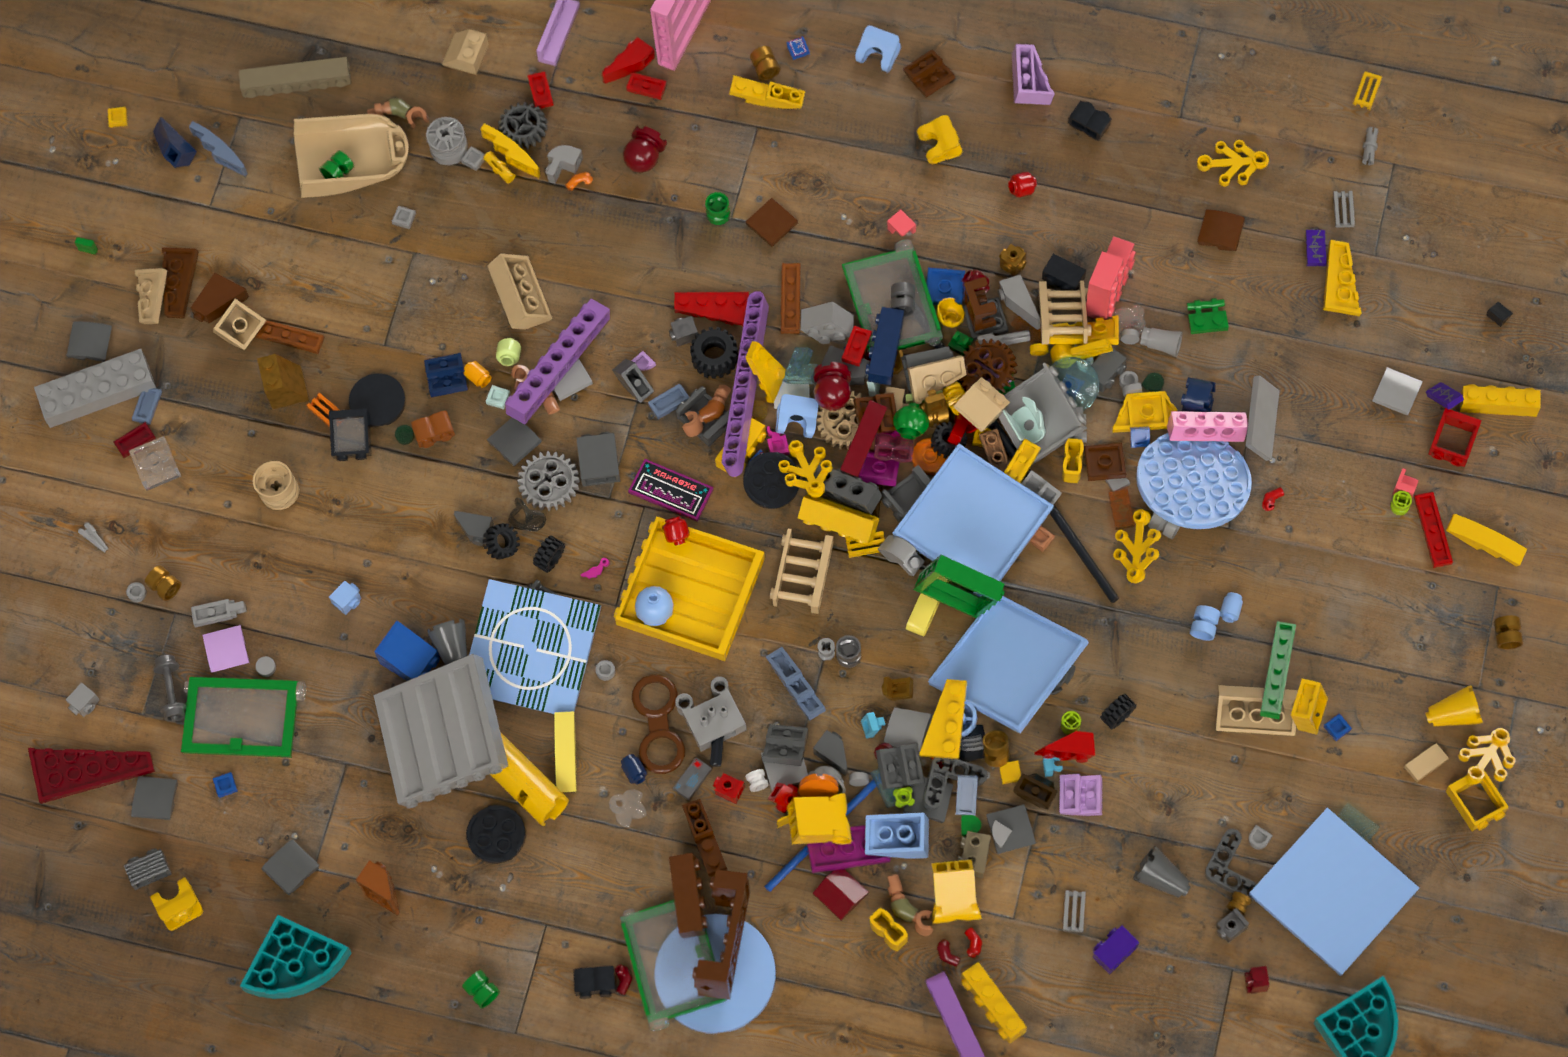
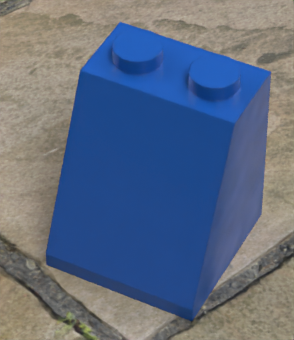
[374,621,440,681]

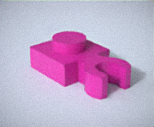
[767,426,790,455]

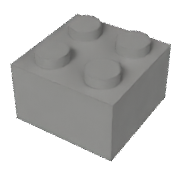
[801,302,854,344]

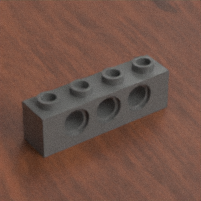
[802,463,882,515]

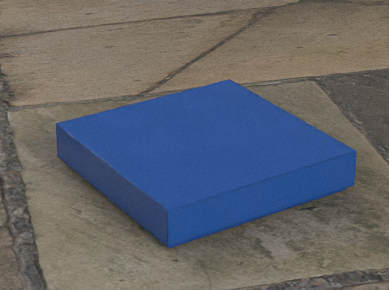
[927,267,965,305]

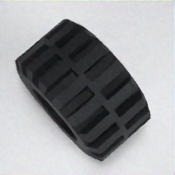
[690,327,738,379]

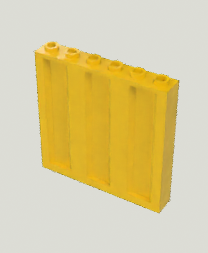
[614,516,765,661]

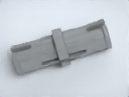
[1362,127,1378,165]

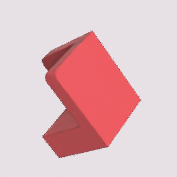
[887,210,916,236]
[1393,468,1418,497]

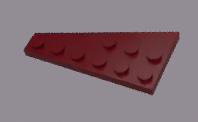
[28,748,155,804]

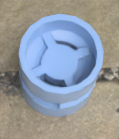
[1190,605,1220,641]

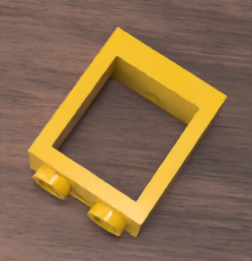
[1291,679,1328,735]
[1446,770,1508,831]

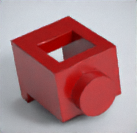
[713,773,745,804]

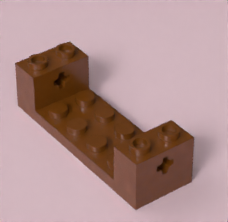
[692,869,750,1000]

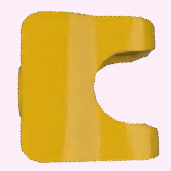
[917,115,962,164]
[150,877,203,931]

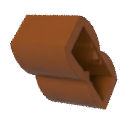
[411,410,455,448]

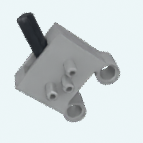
[675,677,747,767]

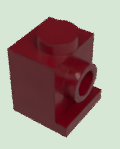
[1244,966,1270,994]

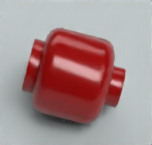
[1008,172,1037,197]
[662,516,690,546]

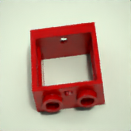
[1428,408,1482,467]

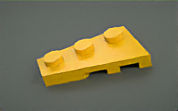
[745,341,787,403]

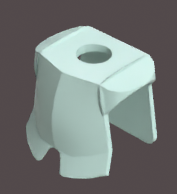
[1003,397,1046,444]

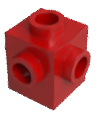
[768,782,801,814]

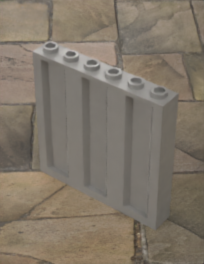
[374,654,509,808]

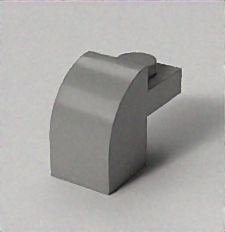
[546,145,583,184]
[878,535,925,576]

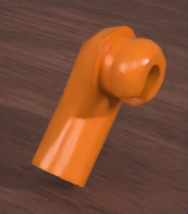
[565,172,593,191]

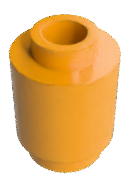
[464,361,492,388]

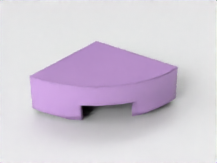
[631,351,656,371]

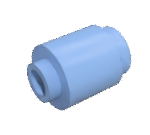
[1220,592,1243,623]

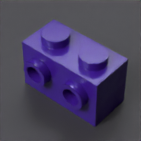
[1092,925,1139,974]

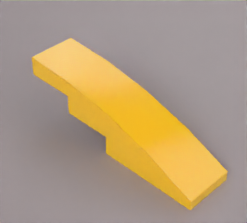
[481,123,541,178]
[1446,514,1527,567]

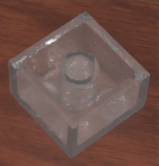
[129,436,181,491]

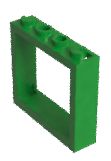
[913,555,1005,618]

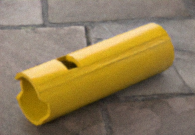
[490,732,569,826]

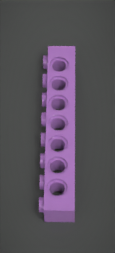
[505,299,610,425]

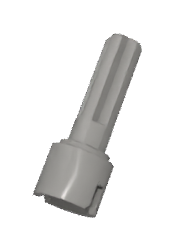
[977,330,1031,345]

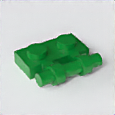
[1186,298,1229,334]

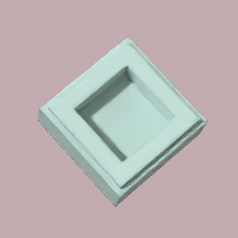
[486,385,510,409]

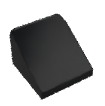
[1486,302,1513,327]

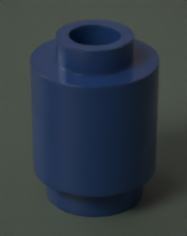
[621,754,647,784]

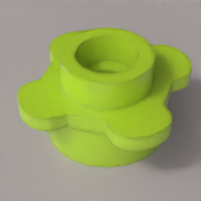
[893,787,915,808]

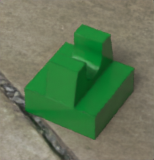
[948,330,974,357]

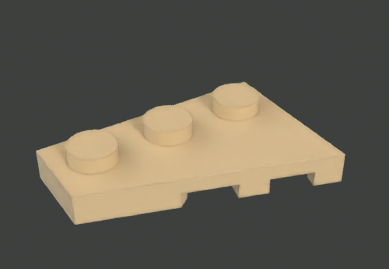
[135,268,167,324]
[907,355,966,404]

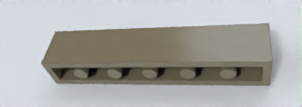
[239,57,351,98]

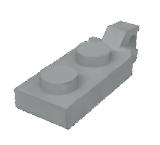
[191,599,247,627]

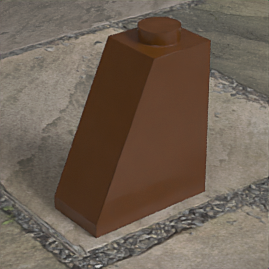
[191,272,249,324]

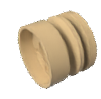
[253,461,300,510]

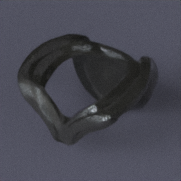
[508,498,546,532]

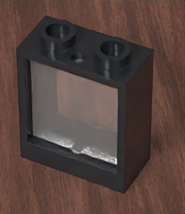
[329,408,372,461]

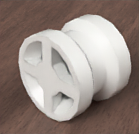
[745,769,769,792]

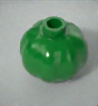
[893,403,929,440]

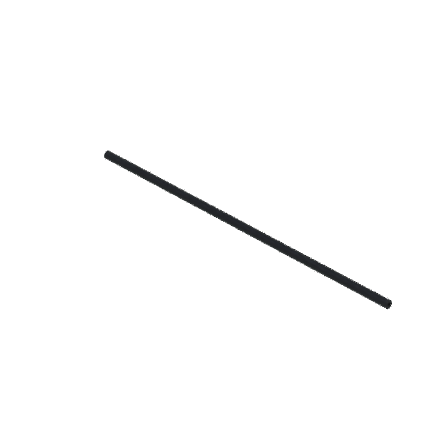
[912,303,1119,603]

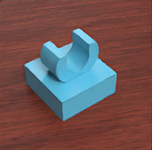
[861,712,886,739]
[1042,757,1063,777]

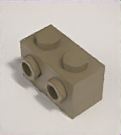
[958,831,991,879]

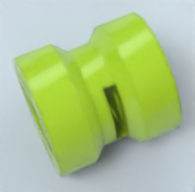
[1390,491,1412,515]
[1061,711,1081,735]

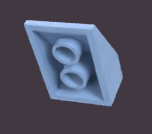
[865,813,929,859]

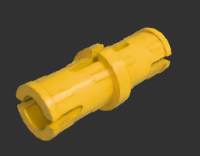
[483,151,515,184]

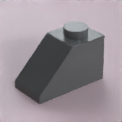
[612,359,654,403]
[454,511,494,546]
[813,730,848,776]

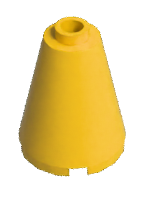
[1425,685,1483,727]

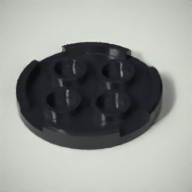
[349,373,405,427]
[743,452,800,509]
[466,805,526,864]

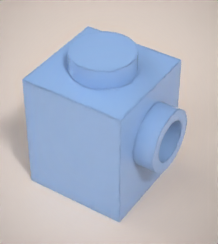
[329,580,361,615]

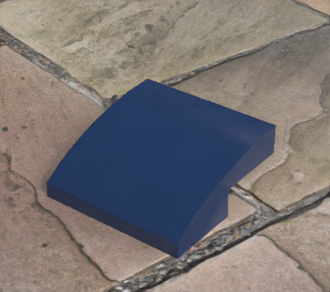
[424,353,468,398]

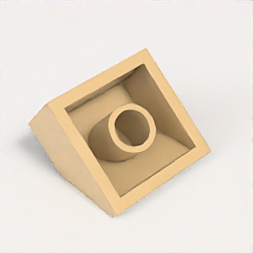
[442,29,489,75]
[213,299,266,351]
[953,377,1010,432]

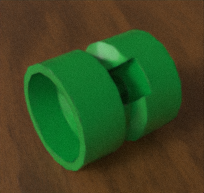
[319,150,354,179]
[705,192,730,225]
[462,970,500,1009]

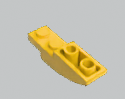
[729,76,805,109]

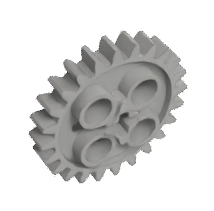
[517,451,580,511]

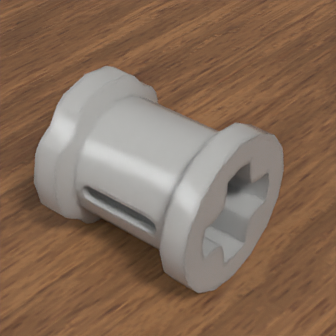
[817,638,835,660]

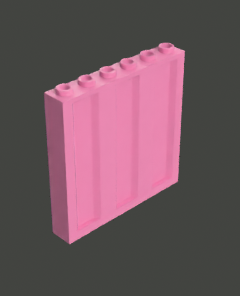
[650,0,711,71]

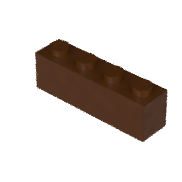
[669,853,708,939]

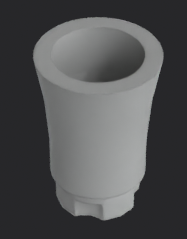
[1140,327,1183,357]

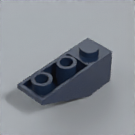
[153,117,197,168]

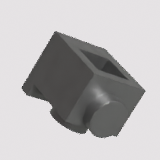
[1216,908,1249,943]

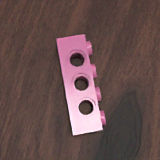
[1167,411,1248,442]

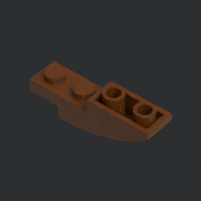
[682,799,728,878]

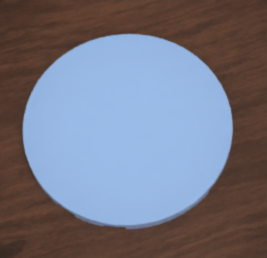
[1136,433,1252,529]
[655,914,776,1034]

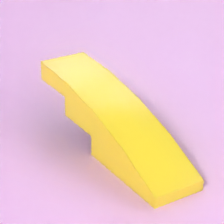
[554,711,577,792]

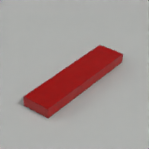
[1414,492,1453,568]

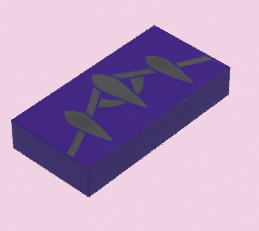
[1305,230,1326,266]
[1426,382,1464,410]

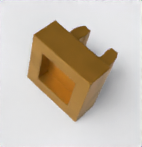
[925,389,945,415]

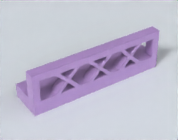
[536,0,580,66]

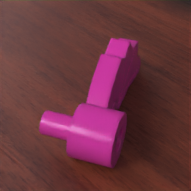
[581,558,610,579]

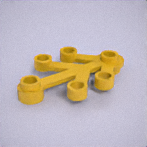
[1197,140,1269,187]
[778,440,833,498]
[1113,509,1161,584]
[1458,728,1516,785]

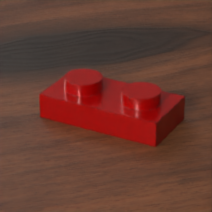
[527,71,554,109]
[626,73,667,100]
[842,326,872,367]

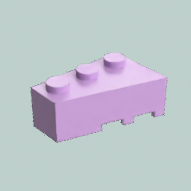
[1012,44,1054,105]

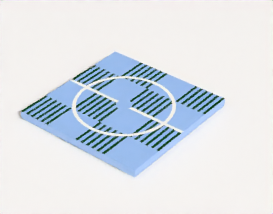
[469,579,601,714]

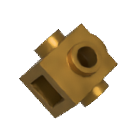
[999,244,1027,276]

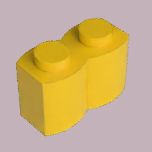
[1062,438,1084,483]
[869,908,908,952]

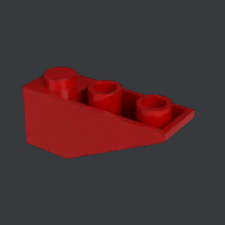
[602,37,655,84]
[1034,731,1095,763]

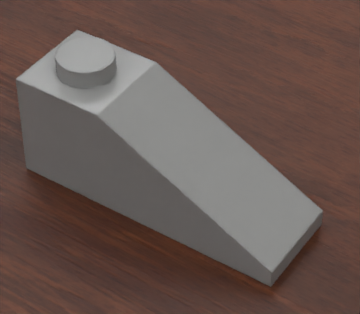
[997,275,1040,329]

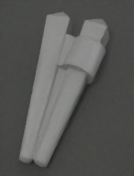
[78,522,108,553]

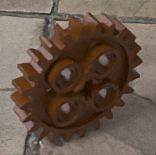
[958,338,1018,393]

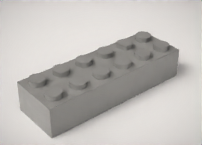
[34,349,157,428]

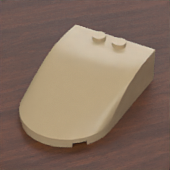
[293,114,408,198]

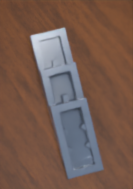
[189,121,247,177]
[766,647,826,721]

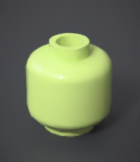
[496,338,521,366]

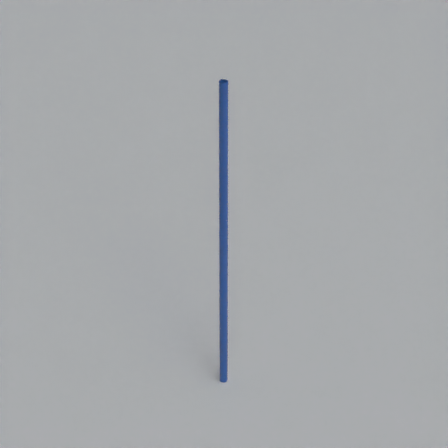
[764,733,927,892]

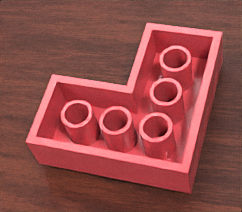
[1086,236,1136,320]

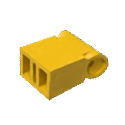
[787,793,852,844]
[931,860,982,924]

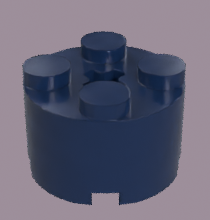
[1181,377,1216,412]

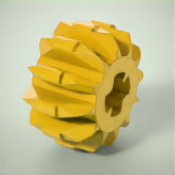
[943,382,966,415]

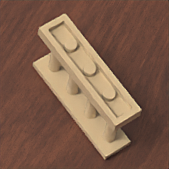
[1039,281,1091,344]
[770,528,834,614]

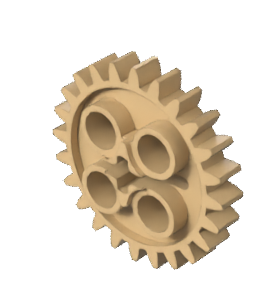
[816,390,861,450]

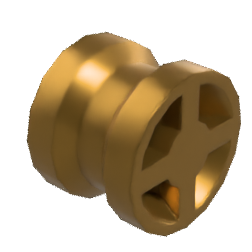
[1227,891,1252,916]

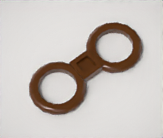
[632,674,685,774]

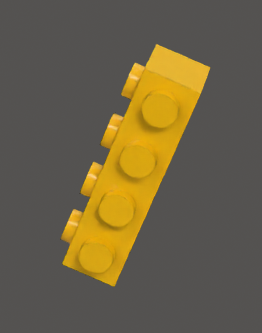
[1460,384,1541,417]
[798,494,880,544]
[961,962,1027,1044]

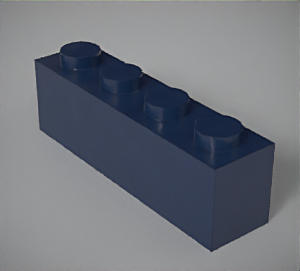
[865,307,904,385]

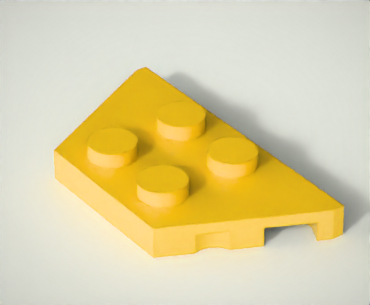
[1112,391,1178,433]

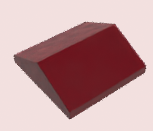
[813,869,869,921]

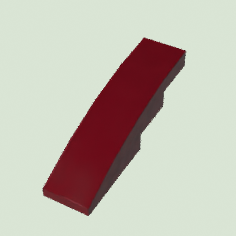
[840,400,888,477]

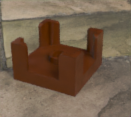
[963,277,997,332]

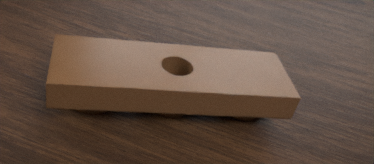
[979,429,1009,472]

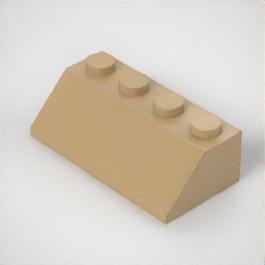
[488,254,553,329]
[1216,685,1297,736]

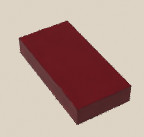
[114,422,156,458]

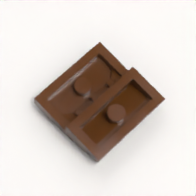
[903,50,955,98]
[1197,209,1245,251]
[853,393,897,435]

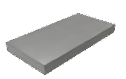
[1246,375,1280,461]

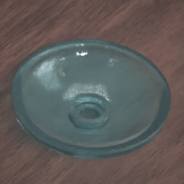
[1051,357,1099,411]

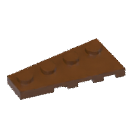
[162,247,199,318]

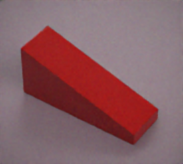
[947,413,969,445]

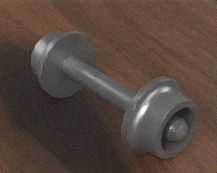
[153,655,186,722]

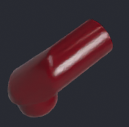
[937,939,961,967]
[615,964,632,996]

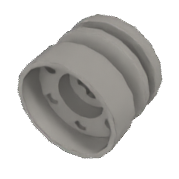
[426,117,468,165]

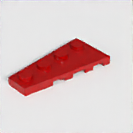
[674,292,749,328]

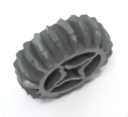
[498,102,547,149]

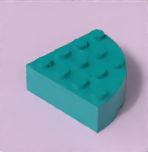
[240,915,352,999]
[1313,976,1399,1057]

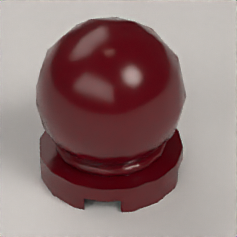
[623,126,667,173]
[813,362,851,411]

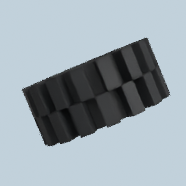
[931,422,967,458]
[483,523,520,560]
[533,535,565,573]
[1100,694,1137,730]

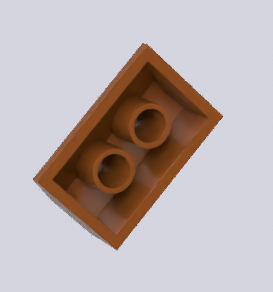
[356,860,400,916]

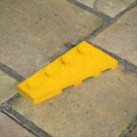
[1323,240,1362,317]
[1049,315,1119,345]
[919,679,967,759]

